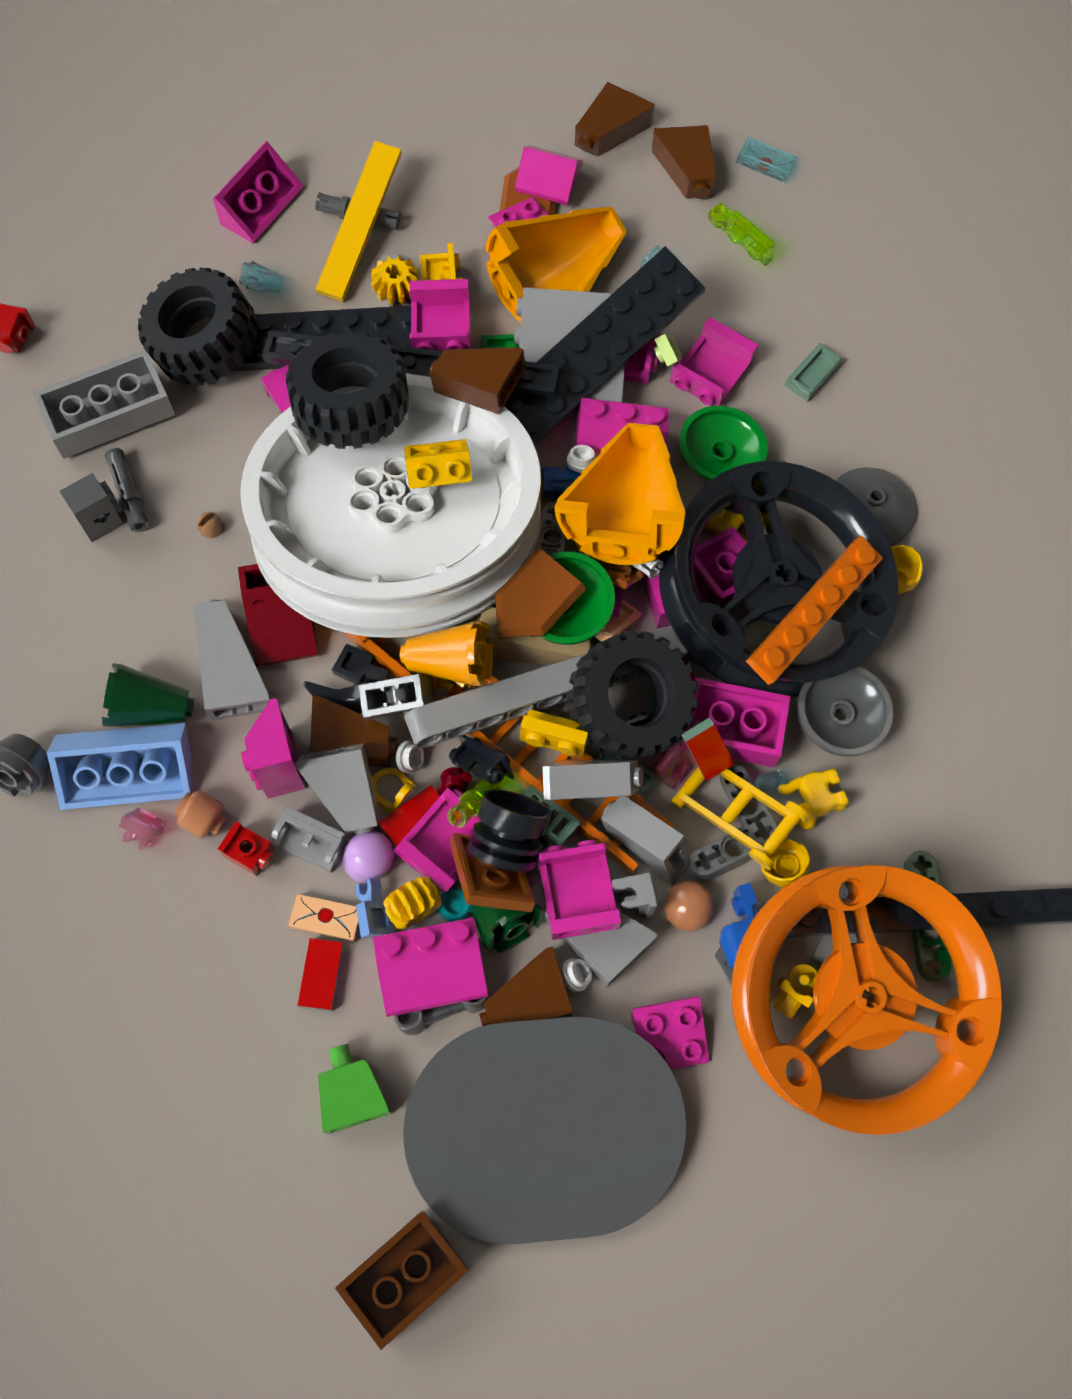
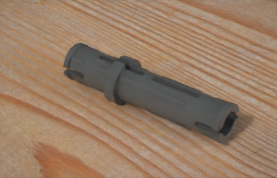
[315,192,401,230]
[104,448,150,532]

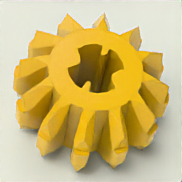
[371,254,419,306]
[383,877,442,929]

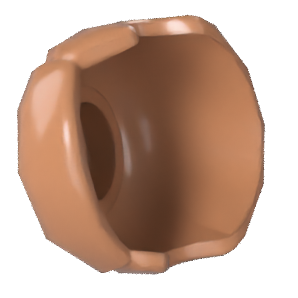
[664,880,714,932]

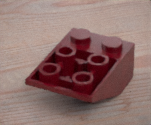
[237,564,318,667]

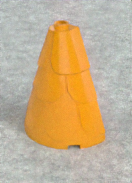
[485,206,627,323]
[555,423,686,565]

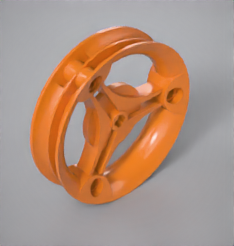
[731,865,1002,1135]

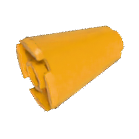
[400,621,493,687]

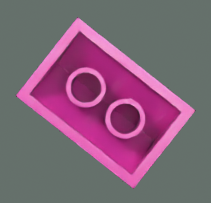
[213,141,304,243]

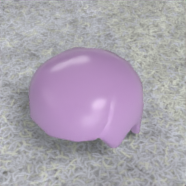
[342,831,395,884]

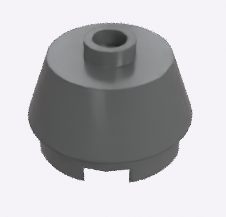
[0,734,49,798]

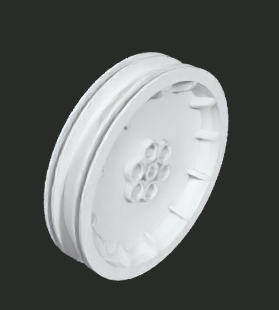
[240,373,541,638]

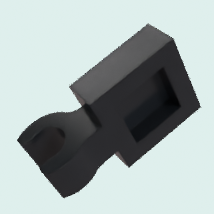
[331,643,391,685]

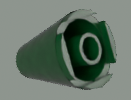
[102,663,195,727]
[469,902,544,953]

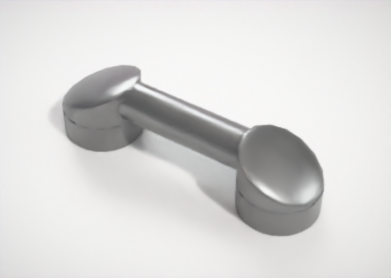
[395,997,488,1035]

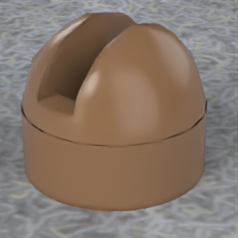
[197,511,223,538]

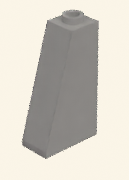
[193,599,271,720]
[528,873,658,987]

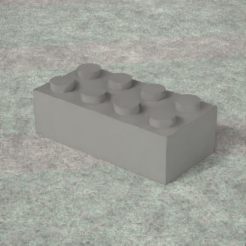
[33,350,175,459]

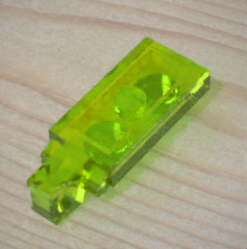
[708,202,775,266]

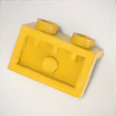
[404,439,472,489]

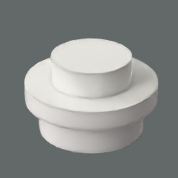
[567,445,597,473]
[395,741,424,773]
[560,958,592,993]

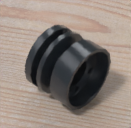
[467,789,551,872]

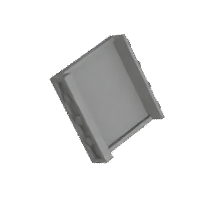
[514,288,624,410]

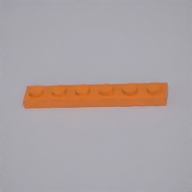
[746,535,883,685]

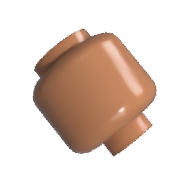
[174,790,226,839]

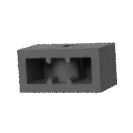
[59,473,123,542]
[358,674,436,718]

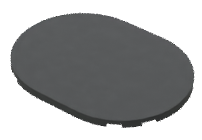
[403,1016,686,1244]

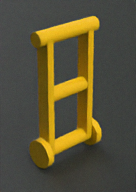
[671,767,810,870]

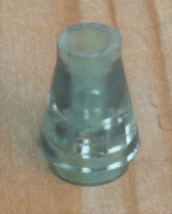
[239,261,284,293]

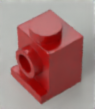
[0,303,35,353]
[217,821,274,876]

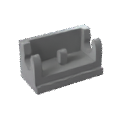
[271,806,348,873]
[612,872,657,920]

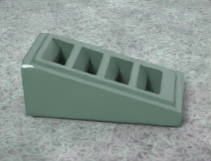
[523,785,581,846]

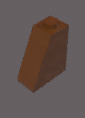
[574,82,655,157]
[651,125,717,199]
[429,347,526,414]
[310,696,397,767]
[479,946,573,1026]

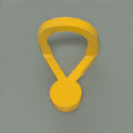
[372,768,417,813]

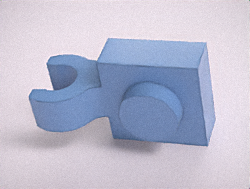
[355,878,395,938]

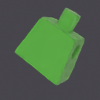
[318,1044,392,1134]

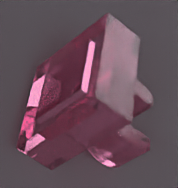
[650,744,694,790]
[119,808,167,850]

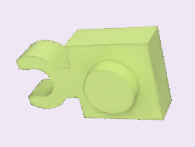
[654,333,683,366]

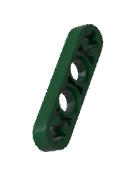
[904,850,951,981]

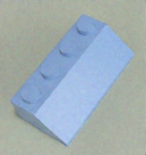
[47,723,192,810]

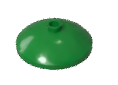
[679,406,768,481]
[540,552,615,645]

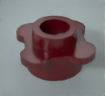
[437,767,472,796]

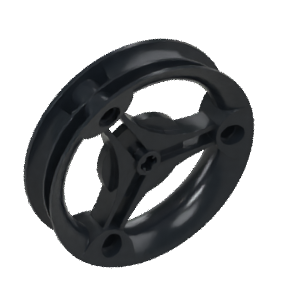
[659,461,898,698]

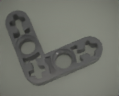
[690,765,777,880]

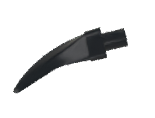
[303,681,369,714]

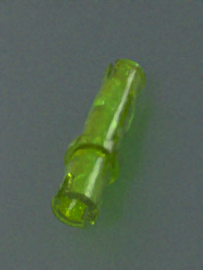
[447,776,509,828]

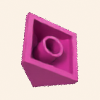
[515,145,583,205]
[694,526,747,603]

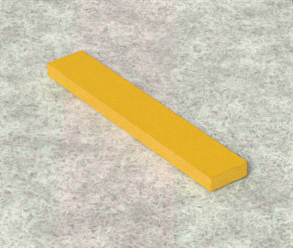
[315,141,402,302]

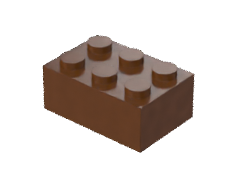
[335,1211,469,1350]

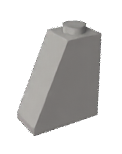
[296,743,380,834]
[543,759,643,800]
[601,796,690,887]

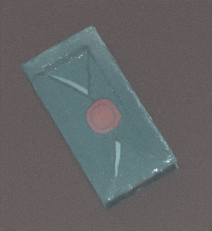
[736,137,798,183]

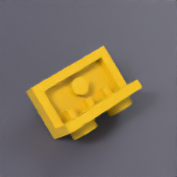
[420,243,462,281]
[520,710,588,757]

